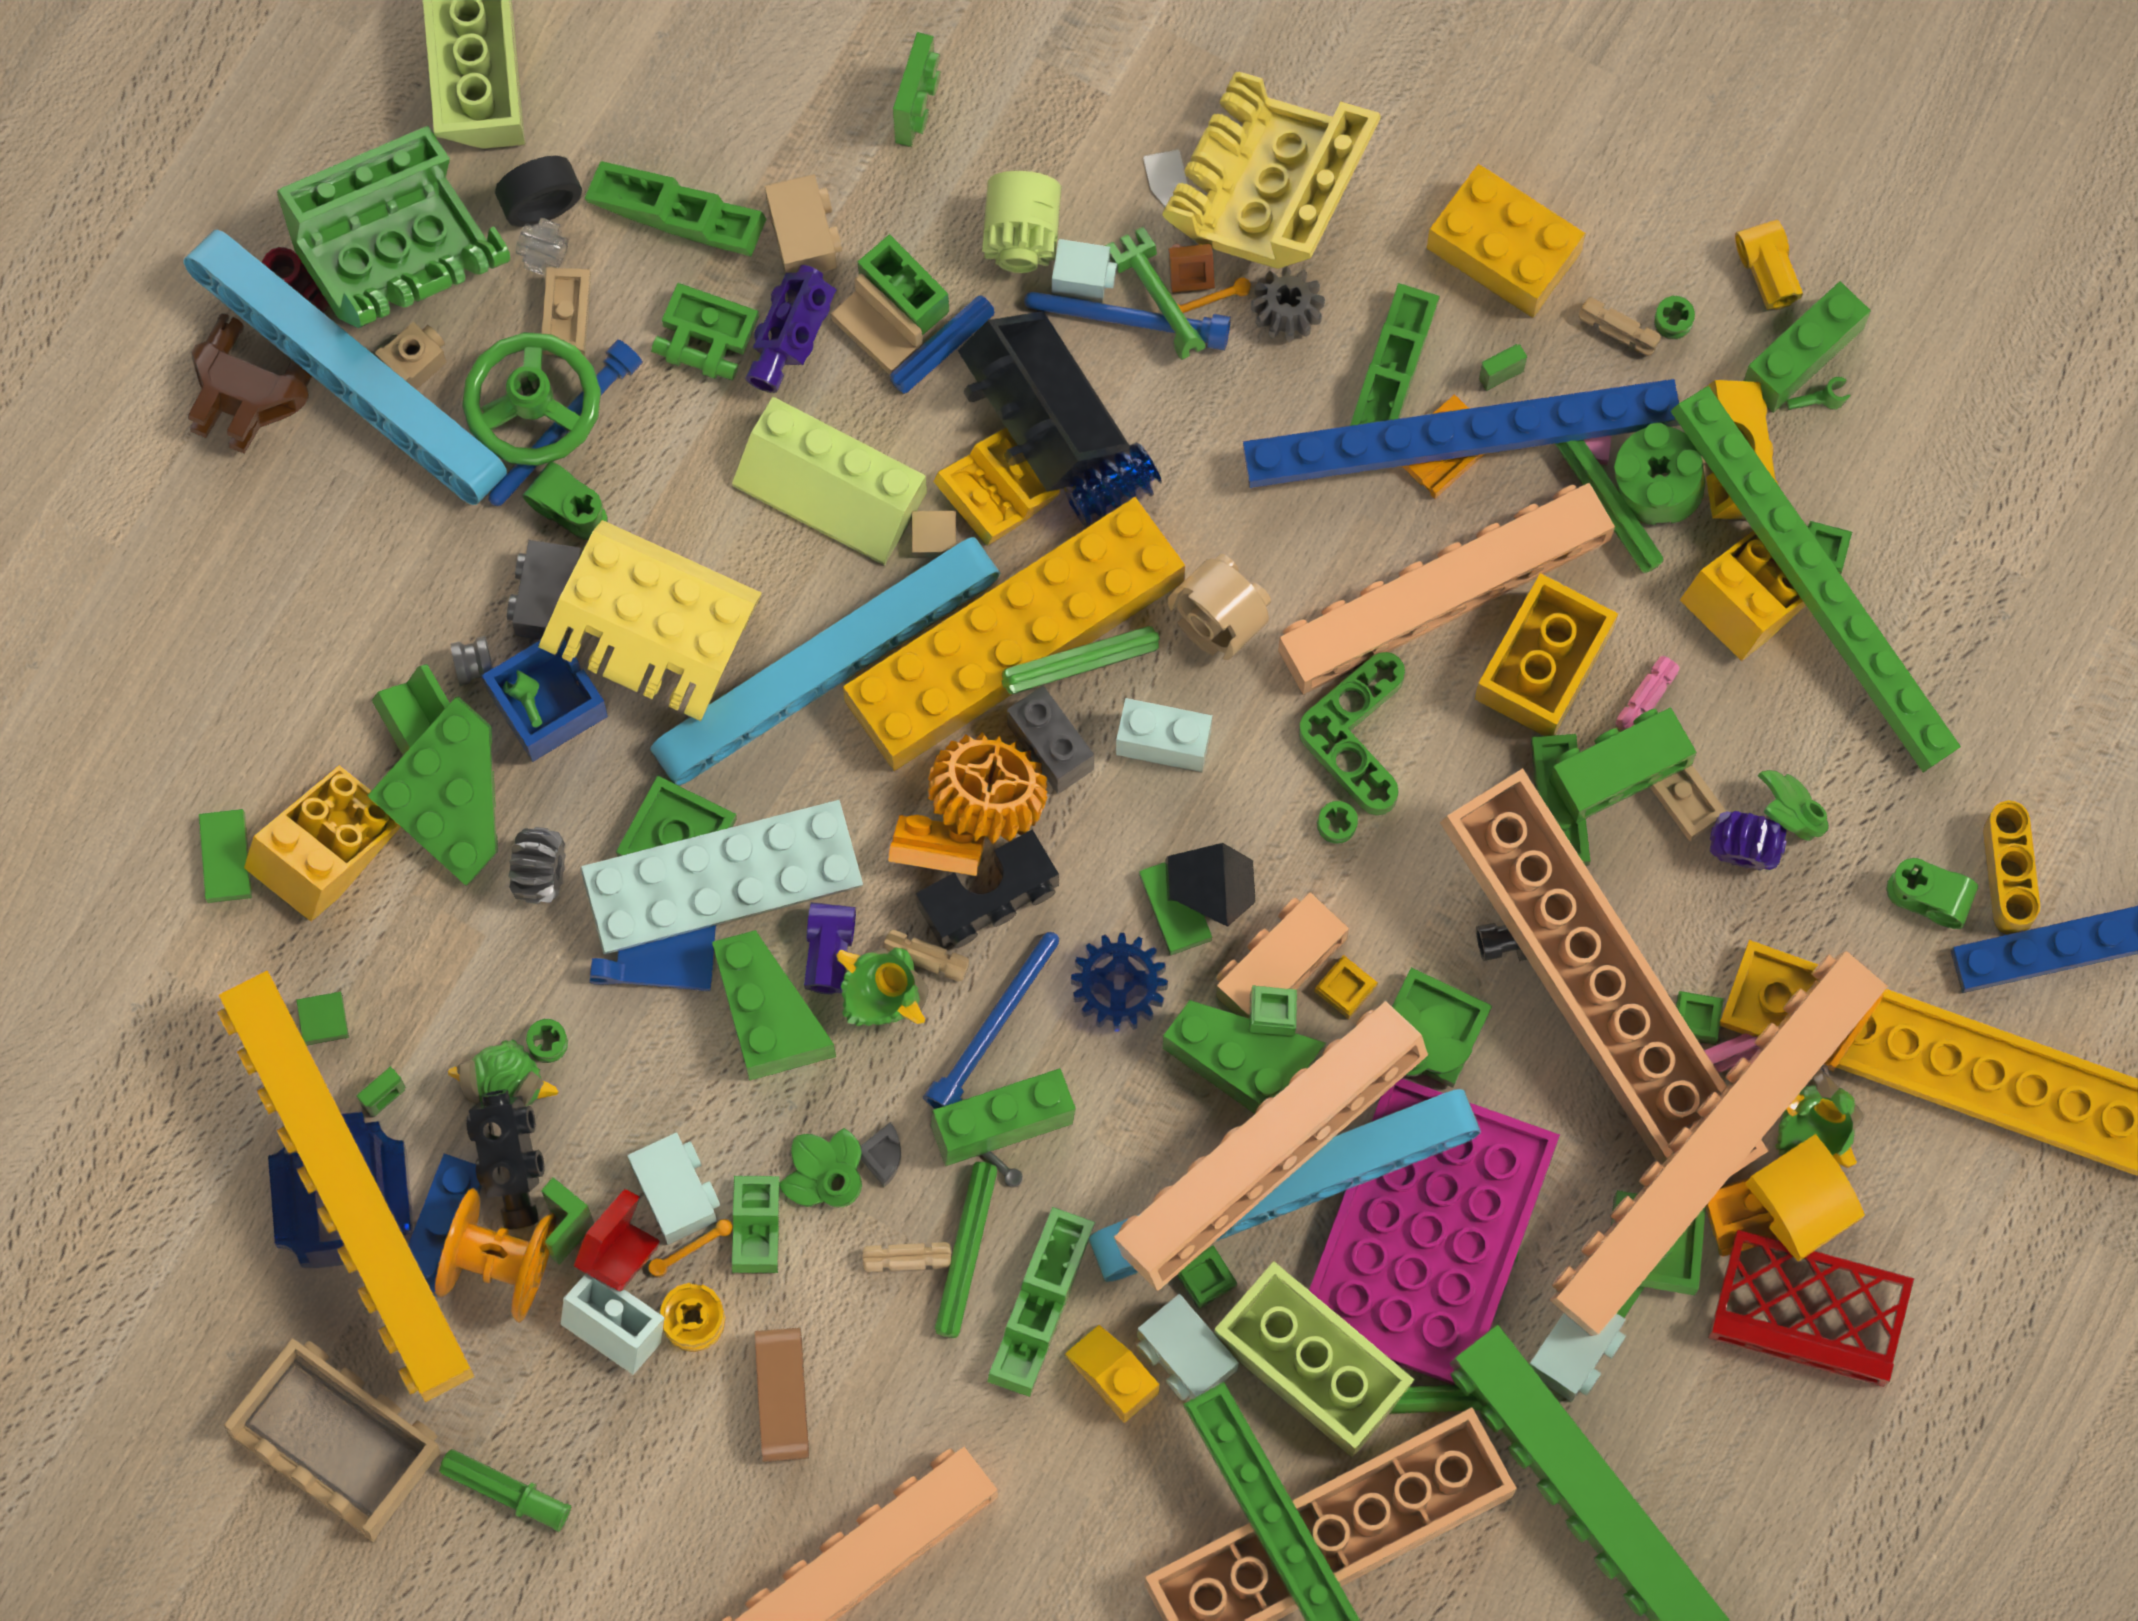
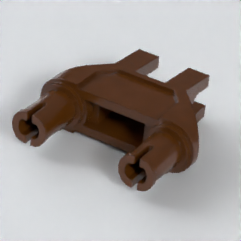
[188,313,312,454]

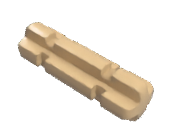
[1578,297,1661,356]
[883,930,969,982]
[863,1242,951,1272]

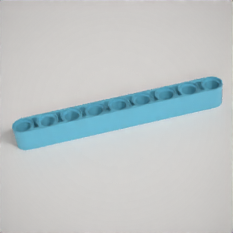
[183,230,507,505]
[650,537,1001,786]
[1089,1089,1481,1282]

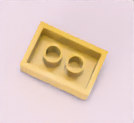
[1426,163,1586,318]
[1474,573,1618,736]

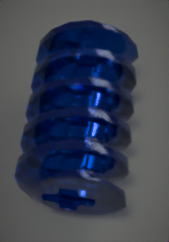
[1064,442,1162,528]

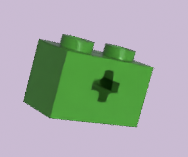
[857,234,949,336]

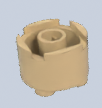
[1168,554,1271,660]

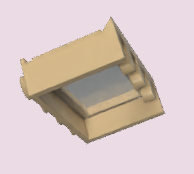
[224,1338,441,1543]

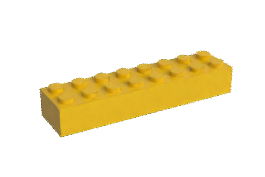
[843,497,1185,772]

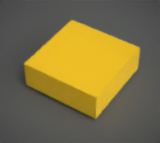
[1314,955,1378,1019]

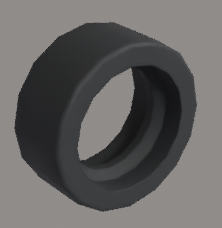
[495,155,583,227]

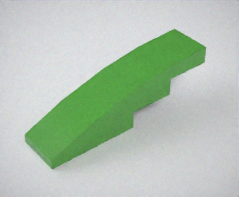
[585,161,767,256]
[1350,283,1440,426]
[987,1207,1095,1397]

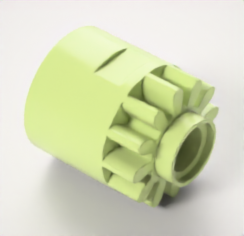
[982,171,1061,273]

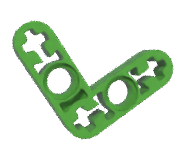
[1299,652,1405,816]

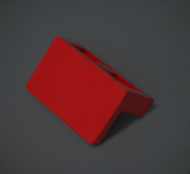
[574,1189,660,1291]

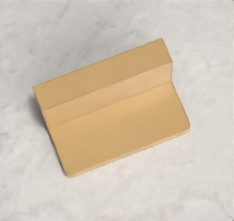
[831,273,923,375]

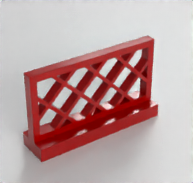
[1708,1230,1915,1387]

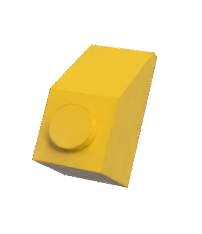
[1065,1325,1160,1424]

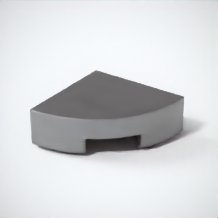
[860,1122,901,1187]

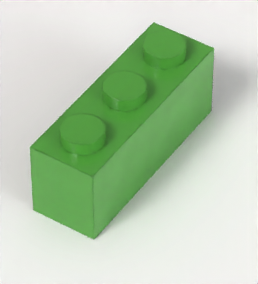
[1743,281,1871,413]
[1550,707,1697,824]
[930,1068,1076,1167]

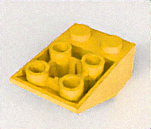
[1680,531,1840,661]
[244,765,401,922]

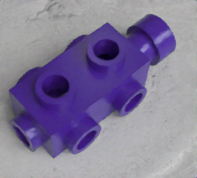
[745,265,837,393]

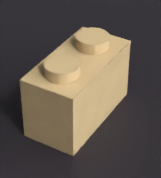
[765,174,842,274]

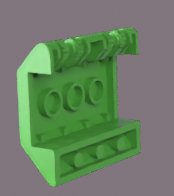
[277,126,510,328]

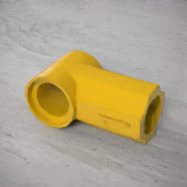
[1735,219,1803,310]

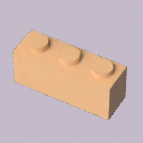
[1216,892,1349,1018]

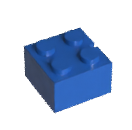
[482,640,608,762]

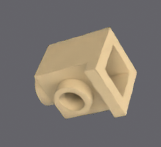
[374,321,447,390]

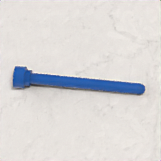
[1024,292,1231,351]
[489,339,643,506]
[923,932,1059,1109]

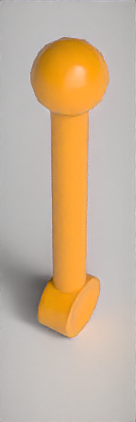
[1177,277,1251,313]
[649,1219,733,1278]

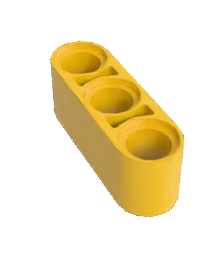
[1983,800,2040,935]

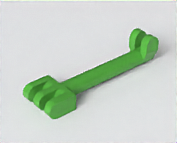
[1105,227,1205,360]

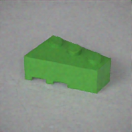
[712,930,836,1081]
[1162,1000,1326,1114]

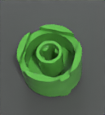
[1614,423,1705,525]

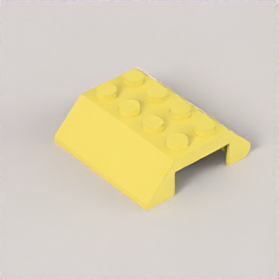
[1162,72,1381,269]
[538,520,762,721]

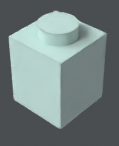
[1052,239,1117,302]

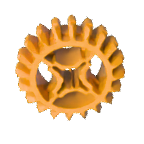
[928,732,1047,844]

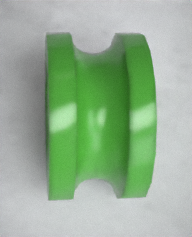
[1654,296,1695,340]
[1317,801,1358,844]
[526,1019,568,1063]

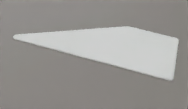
[1143,150,1197,244]

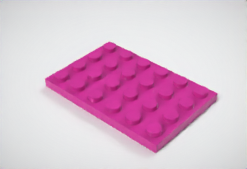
[1309,1079,1560,1385]

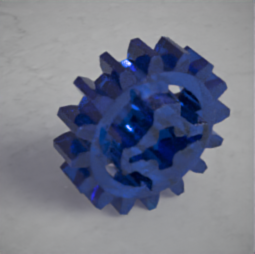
[1071,933,1168,1032]

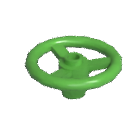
[462,332,601,466]

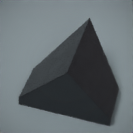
[1165,843,1256,927]

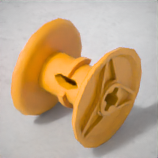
[435,1188,556,1323]

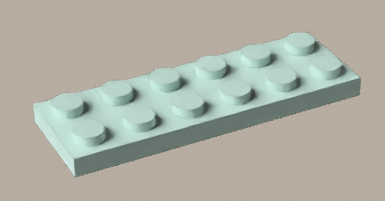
[580,800,863,954]

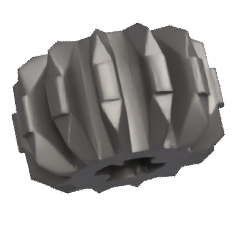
[1251,266,1325,342]
[508,827,566,904]

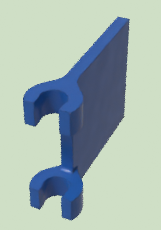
[589,925,716,991]

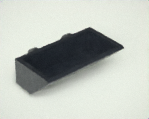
[958,311,1133,492]

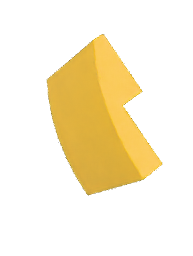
[933,428,1061,546]
[1745,1134,1865,1262]

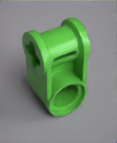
[522,461,608,540]
[1886,858,1978,929]

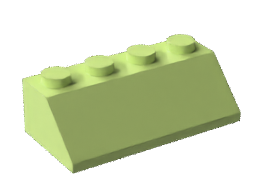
[423,0,525,149]
[732,397,927,566]
[1214,1261,1414,1458]

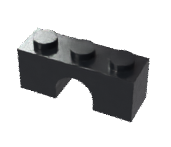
[916,829,1059,949]

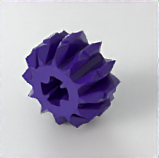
[1710,811,1787,871]

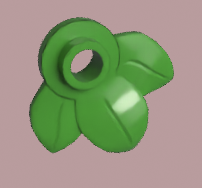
[1757,770,1829,841]
[1393,997,1472,1077]
[780,1128,862,1208]

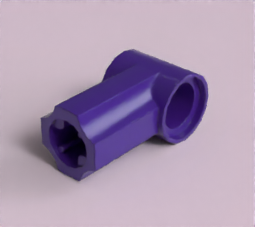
[804,902,856,995]

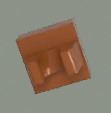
[1168,243,1215,293]

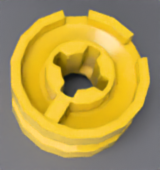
[660,1282,726,1352]

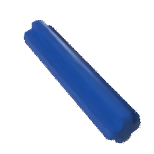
[890,295,995,394]

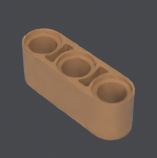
[755,1328,809,1462]

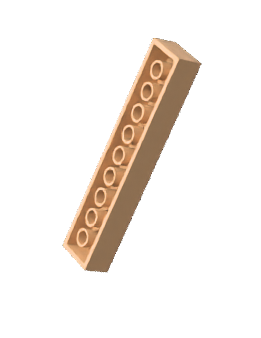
[1440,768,1769,1175]

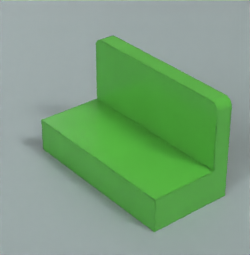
[372,664,450,755]
[541,1177,594,1265]

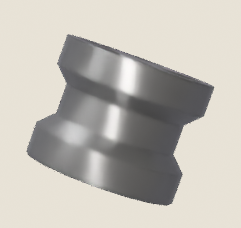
[450,636,493,686]

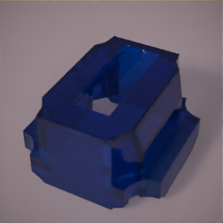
[268,1112,413,1268]

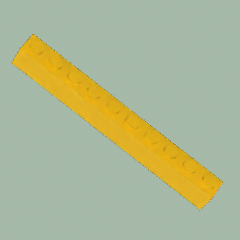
[217,970,475,1402]

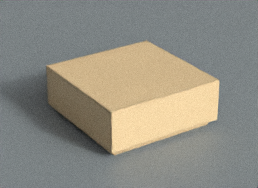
[912,511,956,558]

